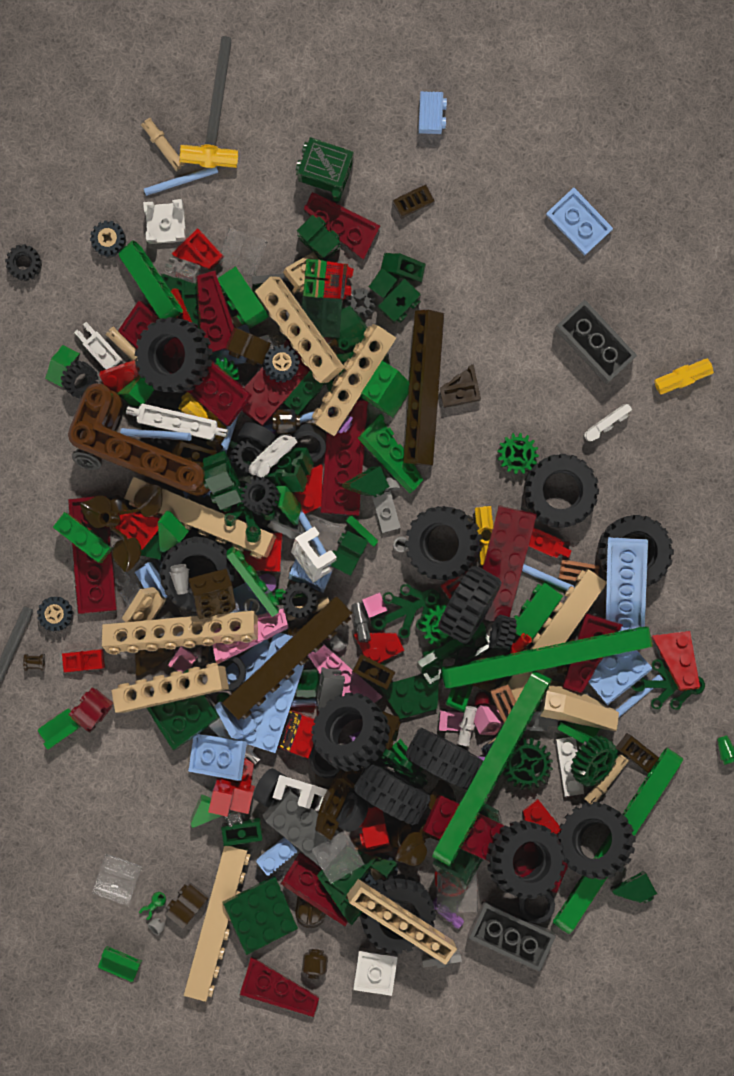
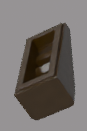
[392,184,435,219]
[616,733,659,773]

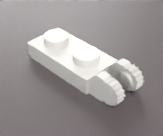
[74,322,123,369]
[583,404,632,441]
[248,434,297,478]

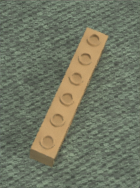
[255,277,345,383]
[311,324,396,436]
[111,663,229,713]
[347,879,457,965]

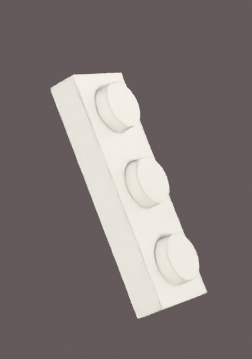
[556,737,584,797]

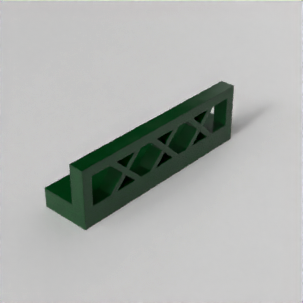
[417,622,491,686]

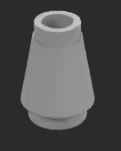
[169,564,189,594]

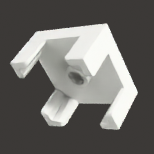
[143,199,186,244]
[291,526,337,583]
[273,775,328,811]
[353,947,398,996]

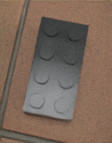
[554,300,637,384]
[263,786,349,869]
[468,900,556,972]

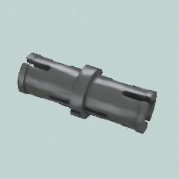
[351,602,371,643]

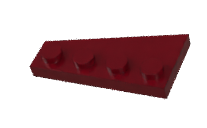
[304,192,381,261]
[196,270,234,352]
[563,613,623,693]
[240,956,319,1017]

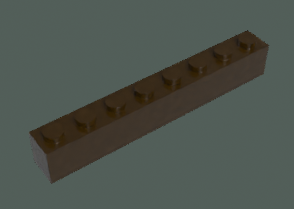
[404,309,444,466]
[222,596,352,720]

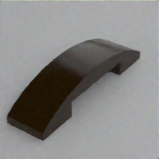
[316,769,362,840]

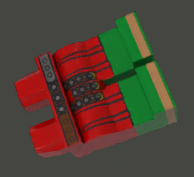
[303,259,354,299]

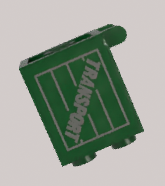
[295,137,354,203]

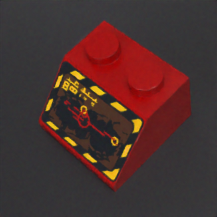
[278,709,315,758]

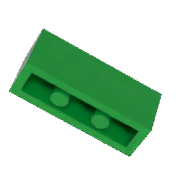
[218,266,269,329]
[53,512,113,563]
[513,582,563,639]

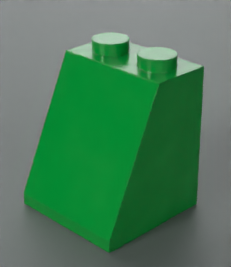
[361,360,409,418]

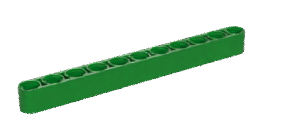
[441,626,653,688]
[432,671,552,866]
[553,747,683,934]

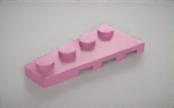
[213,608,289,664]
[308,644,383,703]

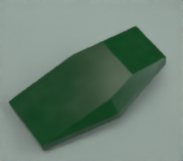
[330,306,376,367]

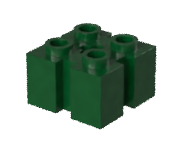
[296,215,340,261]
[264,448,314,492]
[202,451,242,510]
[330,531,368,576]

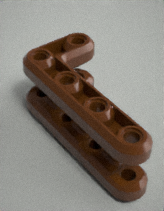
[68,383,210,496]

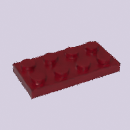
[280,852,348,926]

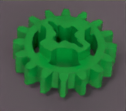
[497,433,539,475]
[420,605,453,647]

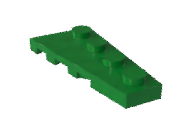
[358,414,423,494]
[226,547,280,617]

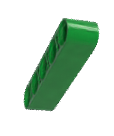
[118,240,183,319]

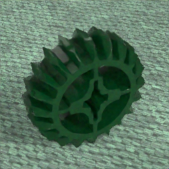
[570,736,618,787]
[503,738,553,790]

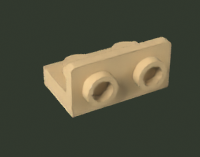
[283,252,323,295]
[122,587,166,622]

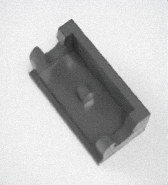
[316,667,345,710]

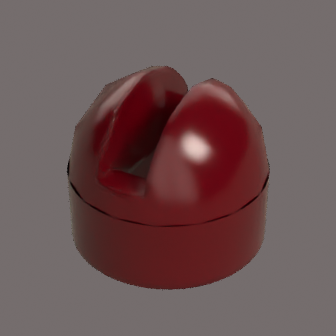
[475,692,491,706]

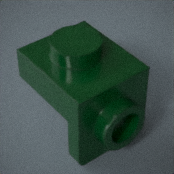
[296,668,319,698]

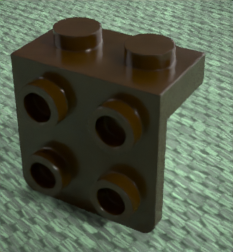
[188,569,236,619]

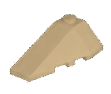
[540,681,619,732]

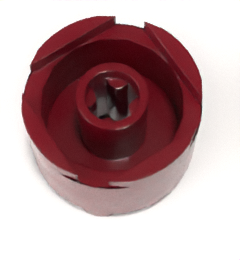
[69,687,114,733]

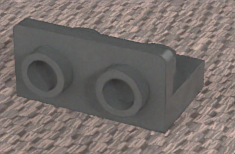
[262,510,304,539]

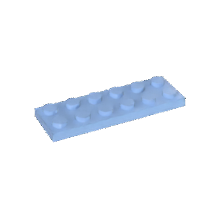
[606,538,648,631]
[240,632,305,753]

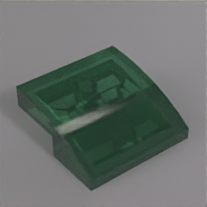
[301,296,342,338]

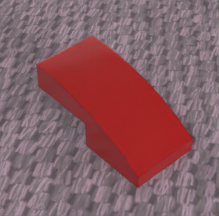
[62,649,105,672]

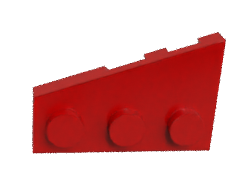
[651,631,700,691]

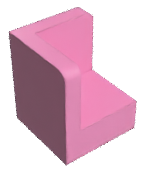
[362,593,387,618]
[168,646,198,673]
[474,704,504,736]
[438,710,463,731]

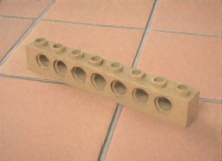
[102,611,258,655]

